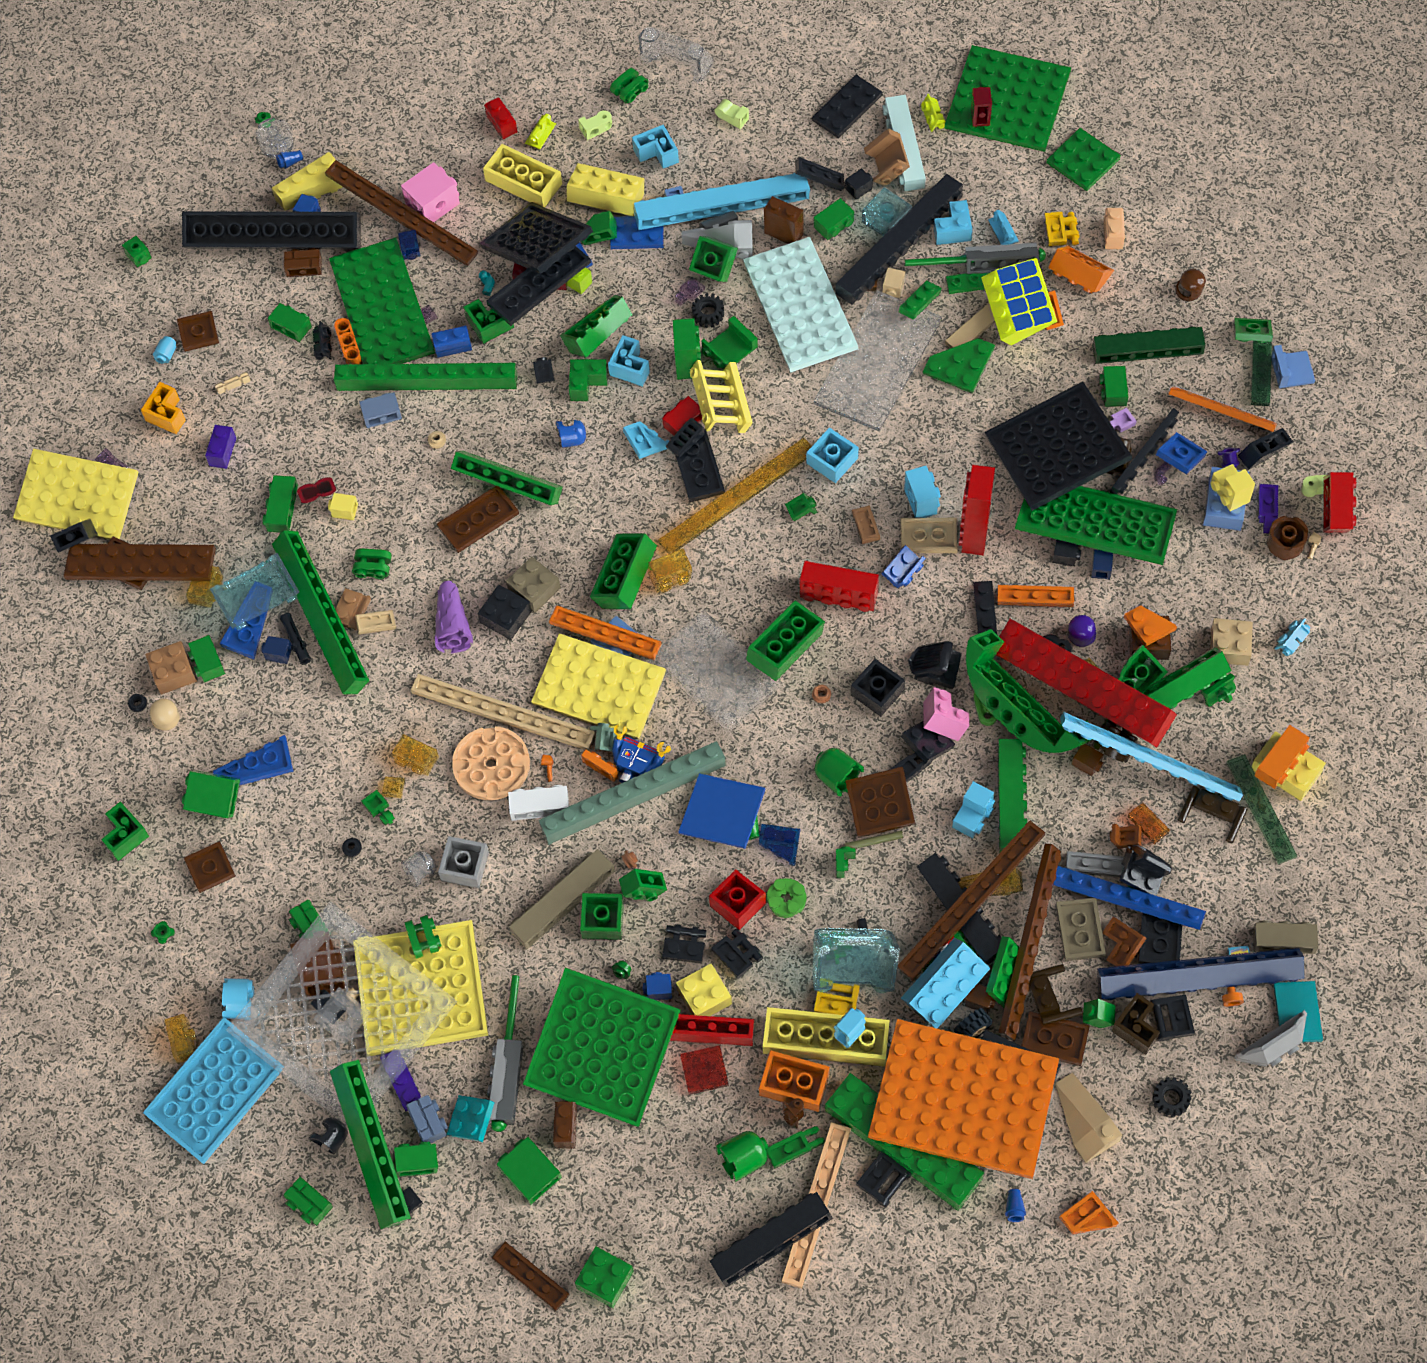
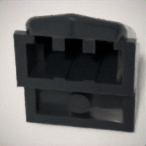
[908,641,962,689]
[1119,845,1172,896]

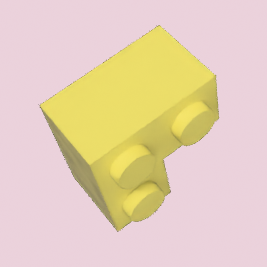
[1210,464,1255,511]

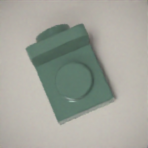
[590,723,616,752]

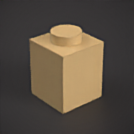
[883,268,905,298]

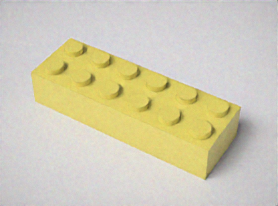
[763,1007,890,1067]

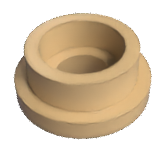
[428,431,446,448]

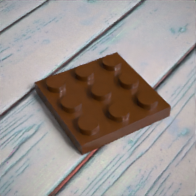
[846,767,916,838]

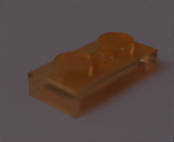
[1128,803,1170,845]

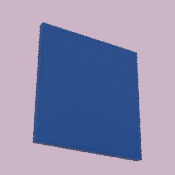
[678,773,766,849]

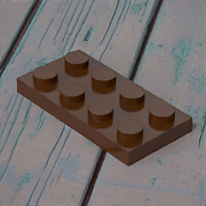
[437,486,519,553]

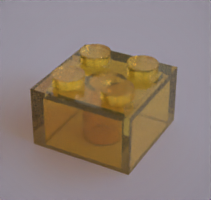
[648,548,692,593]

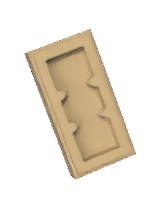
[355,610,396,635]

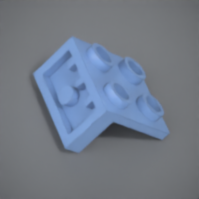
[1271,345,1315,388]

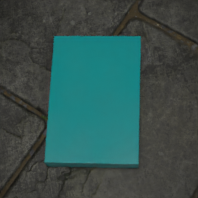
[1273,981,1323,1043]

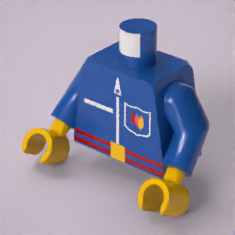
[612,725,671,783]

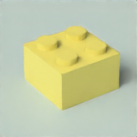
[676,963,732,1016]

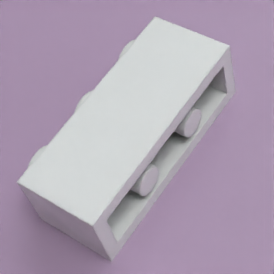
[508,785,569,821]

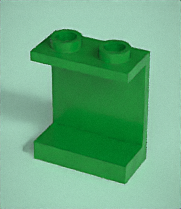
[701,316,758,370]

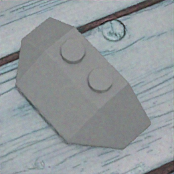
[1234,1010,1307,1067]

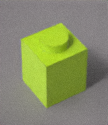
[567,268,592,295]

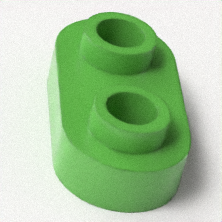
[973,693,997,726]

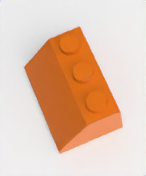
[1048,246,1114,293]

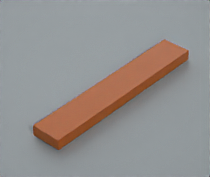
[1169,386,1277,432]
[549,605,662,660]

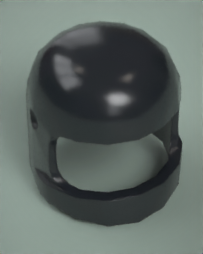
[308,1117,348,1155]

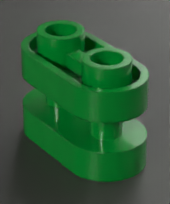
[610,68,649,104]
[352,548,392,580]
[404,915,441,959]

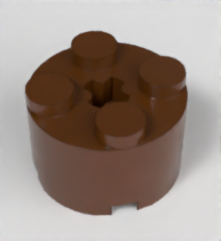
[1266,516,1308,561]

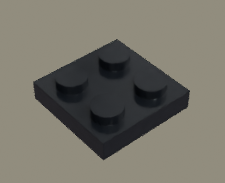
[901,721,955,764]

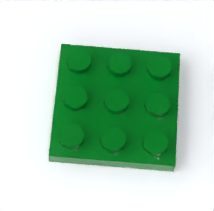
[1046,128,1121,191]

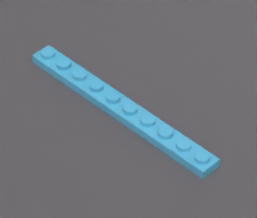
[1060,712,1243,802]

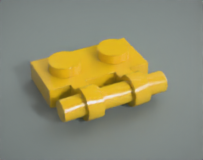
[1044,212,1080,246]

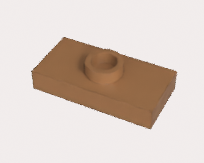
[852,505,880,544]

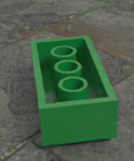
[590,533,657,609]
[746,600,825,681]

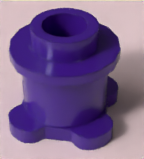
[1218,447,1240,468]

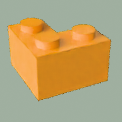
[141,382,186,434]

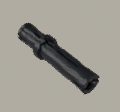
[280,613,311,665]

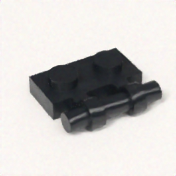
[662,924,707,964]
[711,928,763,979]

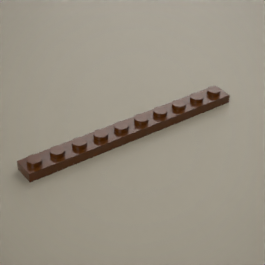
[325,160,478,267]
[897,820,1045,981]
[998,843,1061,1040]

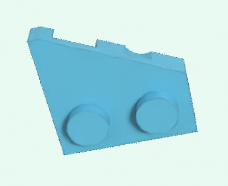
[623,421,669,459]

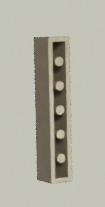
[509,849,615,950]

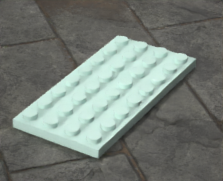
[743,237,858,373]

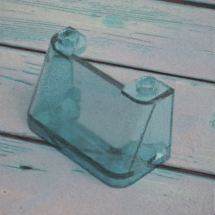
[210,553,300,631]
[813,928,900,993]

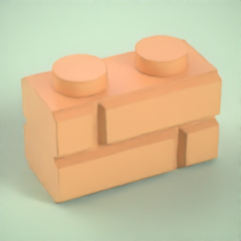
[1104,208,1125,249]

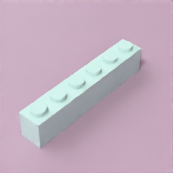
[882,95,926,191]

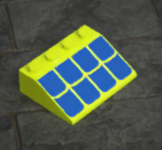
[981,258,1057,345]

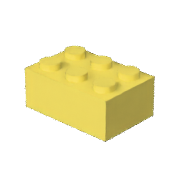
[1251,731,1326,801]

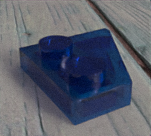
[759,824,801,866]

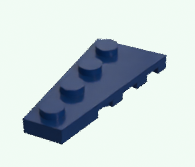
[220,582,273,660]
[213,735,294,786]

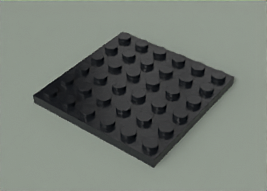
[985,382,1132,511]

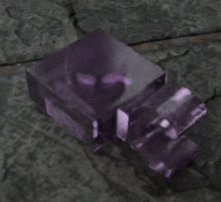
[675,277,705,306]

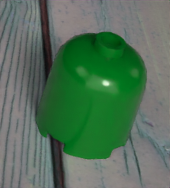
[814,747,864,797]
[715,1131,769,1182]

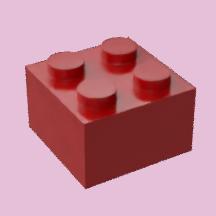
[709,869,766,930]

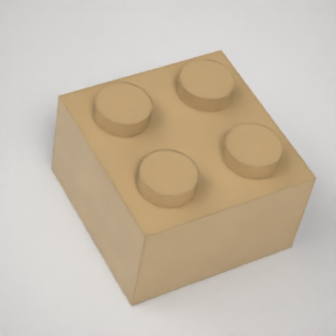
[1210,618,1253,666]

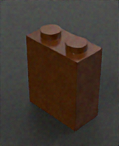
[764,196,804,244]

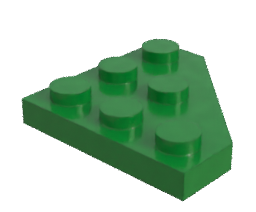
[923,338,995,394]

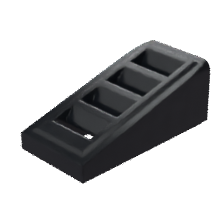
[666,418,705,458]

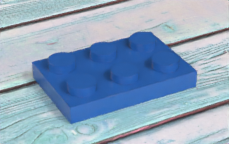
[610,216,664,249]

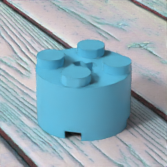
[222,978,254,1019]

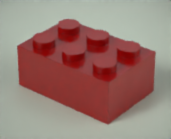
[1323,472,1357,533]

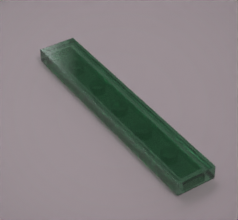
[1227,754,1297,865]

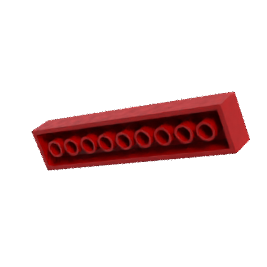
[996,618,1177,748]

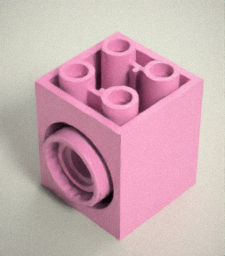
[401,162,460,222]

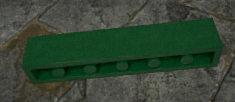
[1092,326,1206,364]

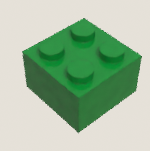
[689,236,738,282]
[580,893,624,940]
[575,1246,634,1308]

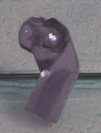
[1154,461,1172,485]

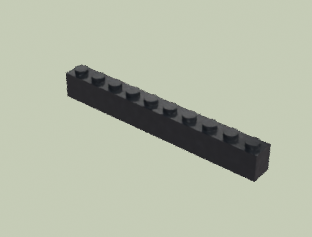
[835,174,963,305]

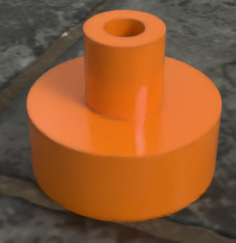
[1222,987,1244,1007]

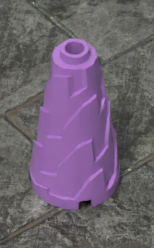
[435,581,473,653]

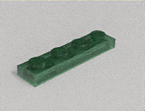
[1251,341,1272,406]

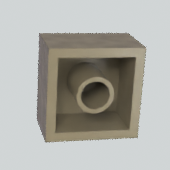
[506,556,561,613]

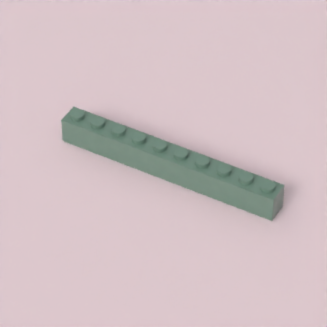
[539,741,726,845]

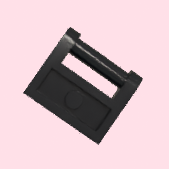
[1150,994,1195,1042]
[856,1151,911,1208]

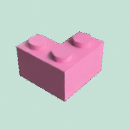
[923,687,969,741]

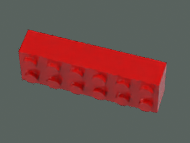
[959,465,995,556]

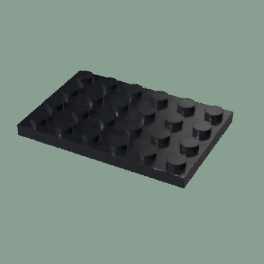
[480,202,593,274]

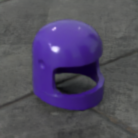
[1068,615,1096,647]

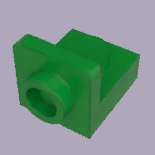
[785,493,818,521]
[836,846,856,878]

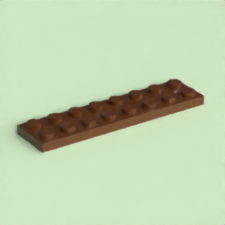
[63,544,216,581]

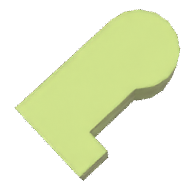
[715,99,749,129]
[578,111,612,140]
[1301,475,1325,497]

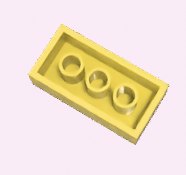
[483,144,562,207]
[567,163,644,216]

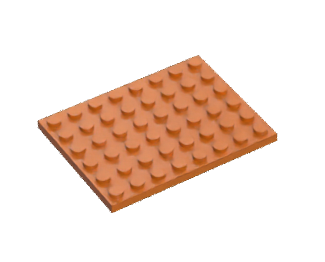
[868,1019,1059,1179]

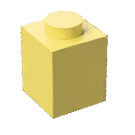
[328,493,358,520]

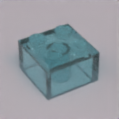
[862,187,912,236]

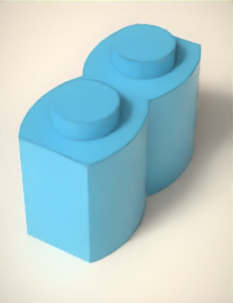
[834,1008,866,1048]

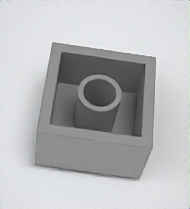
[438,836,489,888]

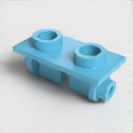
[988,210,1019,245]
[1274,618,1310,656]

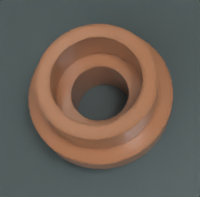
[812,685,831,704]
[621,850,638,869]

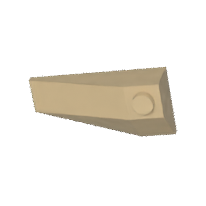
[1055,1073,1122,1163]

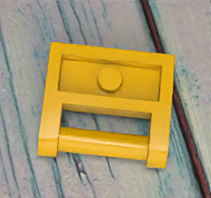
[814,978,860,1015]

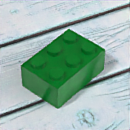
[673,318,701,380]

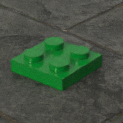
[1233,318,1273,343]

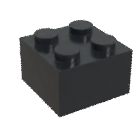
[477,584,532,640]
[851,659,905,717]

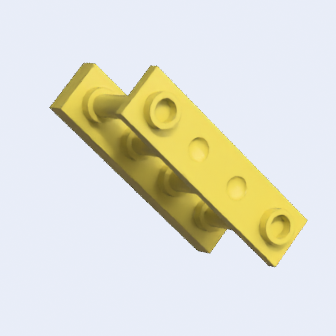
[690,360,752,433]

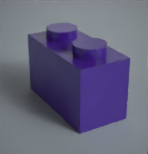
[205,425,236,469]

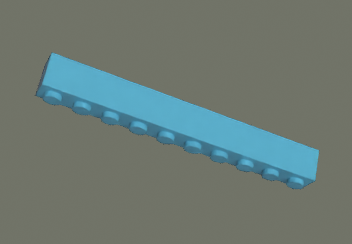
[634,173,810,230]

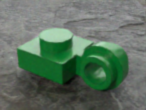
[361,790,395,826]

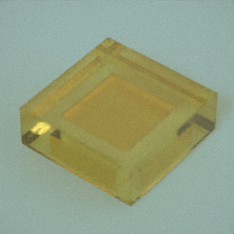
[382,776,405,798]

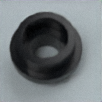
[128,694,147,712]
[342,838,362,857]

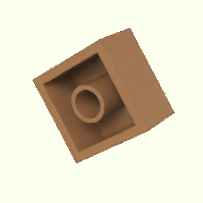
[145,641,197,695]

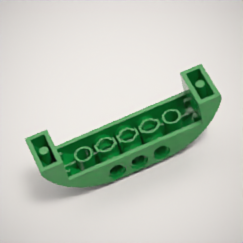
[966,629,1093,753]

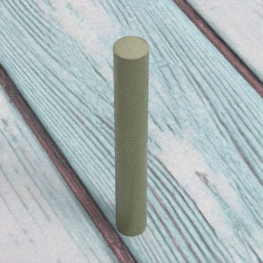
[844,830,904,849]

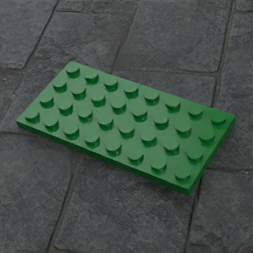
[329,237,435,364]
[1015,486,1178,565]

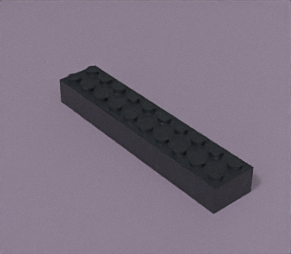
[182,211,361,249]

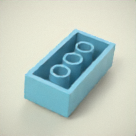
[901,937,990,1029]

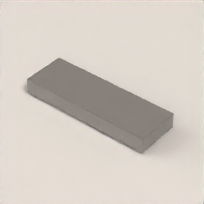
[1066,851,1124,877]

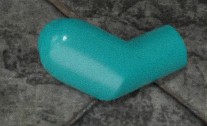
[478,270,495,296]

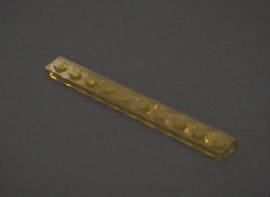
[658,438,812,556]

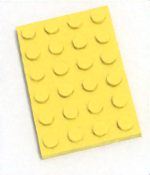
[13,449,138,540]
[531,633,666,740]

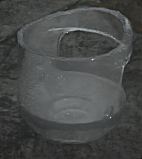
[401,851,436,888]

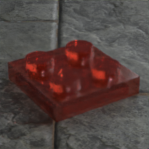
[680,1045,729,1095]

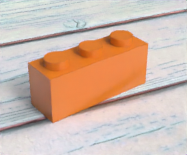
[1255,725,1310,789]

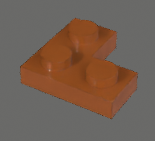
[1102,916,1147,966]

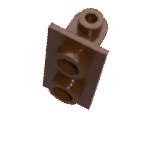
[783,1098,804,1128]

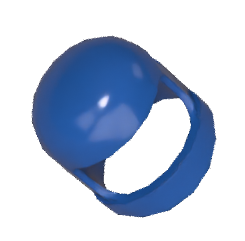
[555,420,586,448]

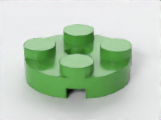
[767,878,807,918]

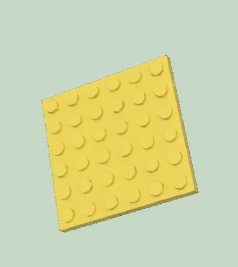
[353,920,488,1056]

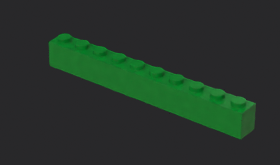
[334,363,517,391]
[272,530,369,694]

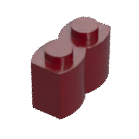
[297,477,336,503]

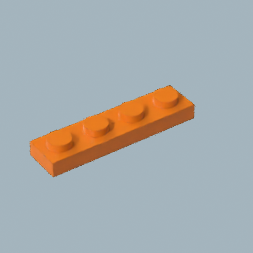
[997,585,1074,607]

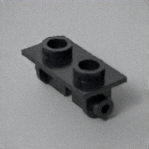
[312,321,332,360]

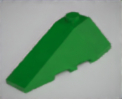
[1106,645,1168,721]

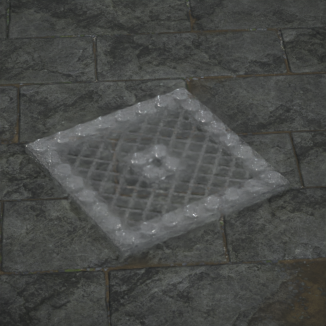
[226,901,458,1126]

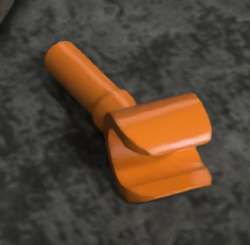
[541,754,554,782]

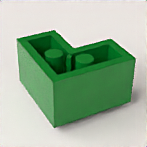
[463,299,514,344]
[569,359,608,401]
[101,801,149,861]

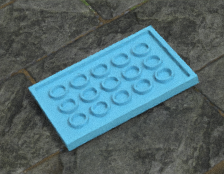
[143,1017,285,1164]

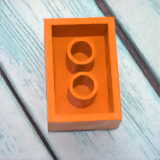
[759,1050,830,1112]

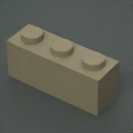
[1253,920,1318,954]

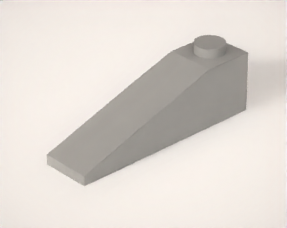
[682,220,753,259]

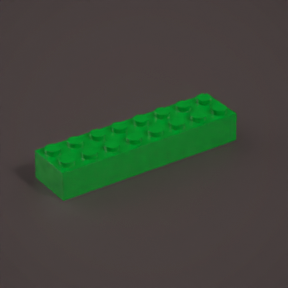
[825,1073,984,1211]

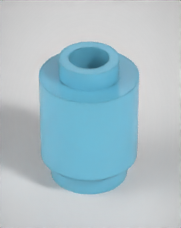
[153,336,176,364]

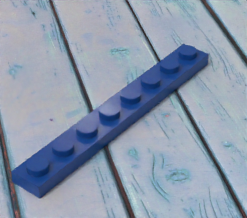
[1053,866,1206,930]

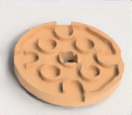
[452,726,530,800]

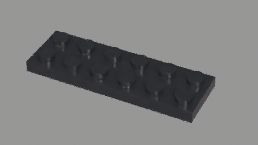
[486,246,591,326]

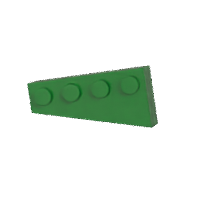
[560,295,633,358]

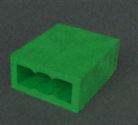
[182,770,240,819]
[497,1137,562,1205]

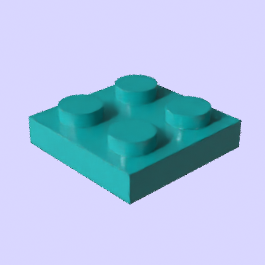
[446,1095,495,1142]

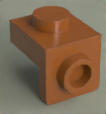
[1109,824,1142,849]

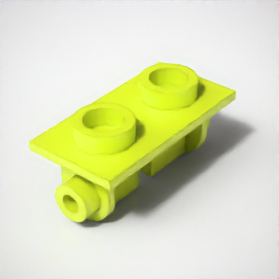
[921,94,946,132]
[525,114,556,149]

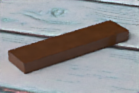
[491,1241,570,1311]

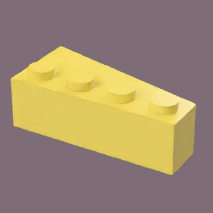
[272,152,343,211]

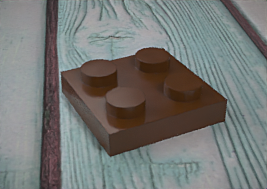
[177,311,219,352]
[184,841,236,893]

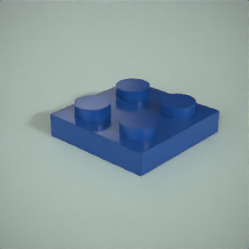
[1156,432,1207,475]

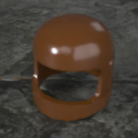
[1175,269,1206,302]

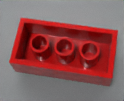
[800,561,879,612]

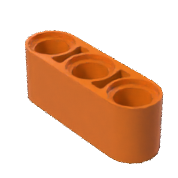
[334,318,362,364]

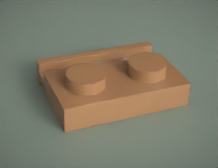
[335,588,371,631]

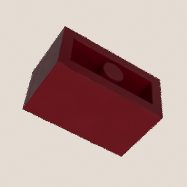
[971,87,992,127]

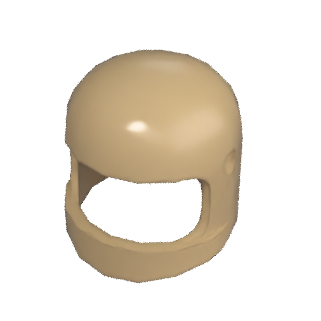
[150,699,180,731]

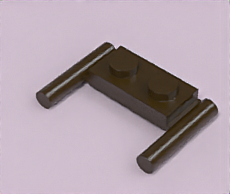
[1177,786,1248,844]
[1029,964,1083,1025]

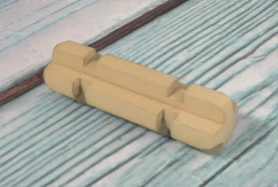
[215,372,250,394]

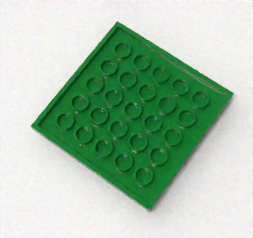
[944,45,1072,152]
[523,967,681,1127]

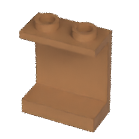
[864,128,910,186]

